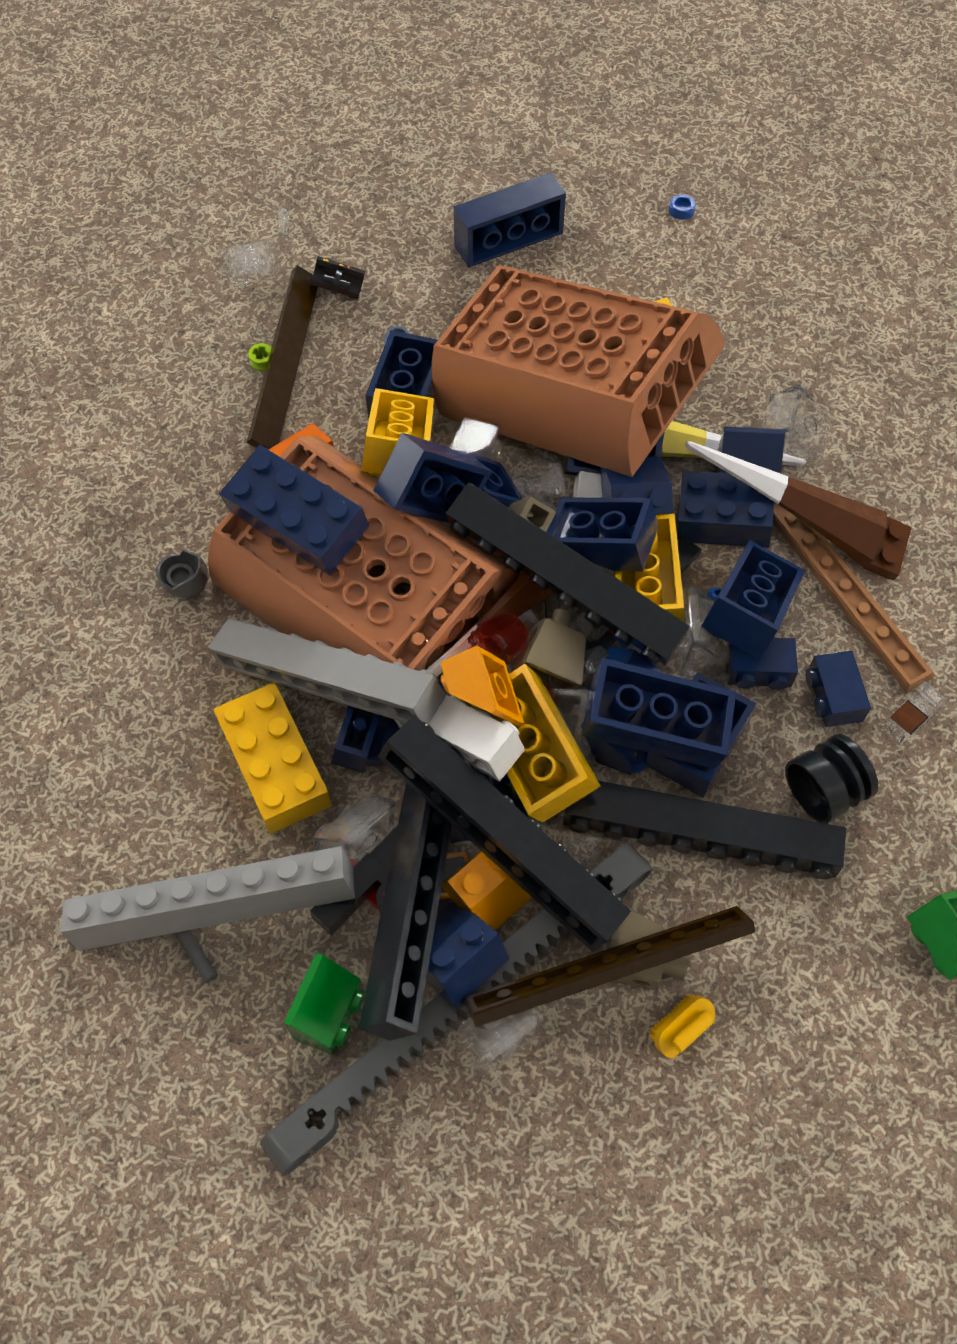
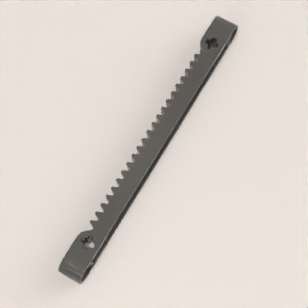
[260,843,653,1176]

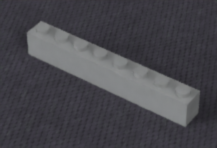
[207,618,446,724]
[60,846,355,951]

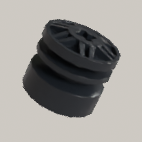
[785,734,878,824]

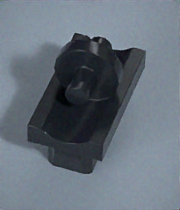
[311,256,366,299]

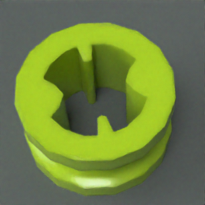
[248,343,272,371]

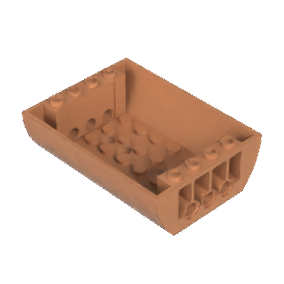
[432,265,725,477]
[208,436,520,680]

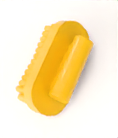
[649,994,715,1058]

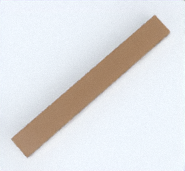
[773,502,935,693]

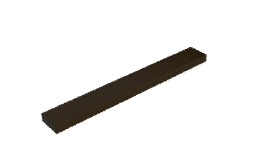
[246,265,318,450]
[464,906,755,1027]

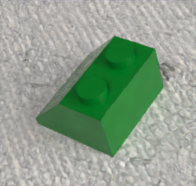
[907,890,957,980]
[284,952,366,1055]

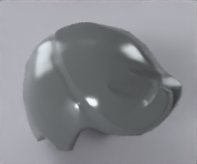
[155,550,209,598]

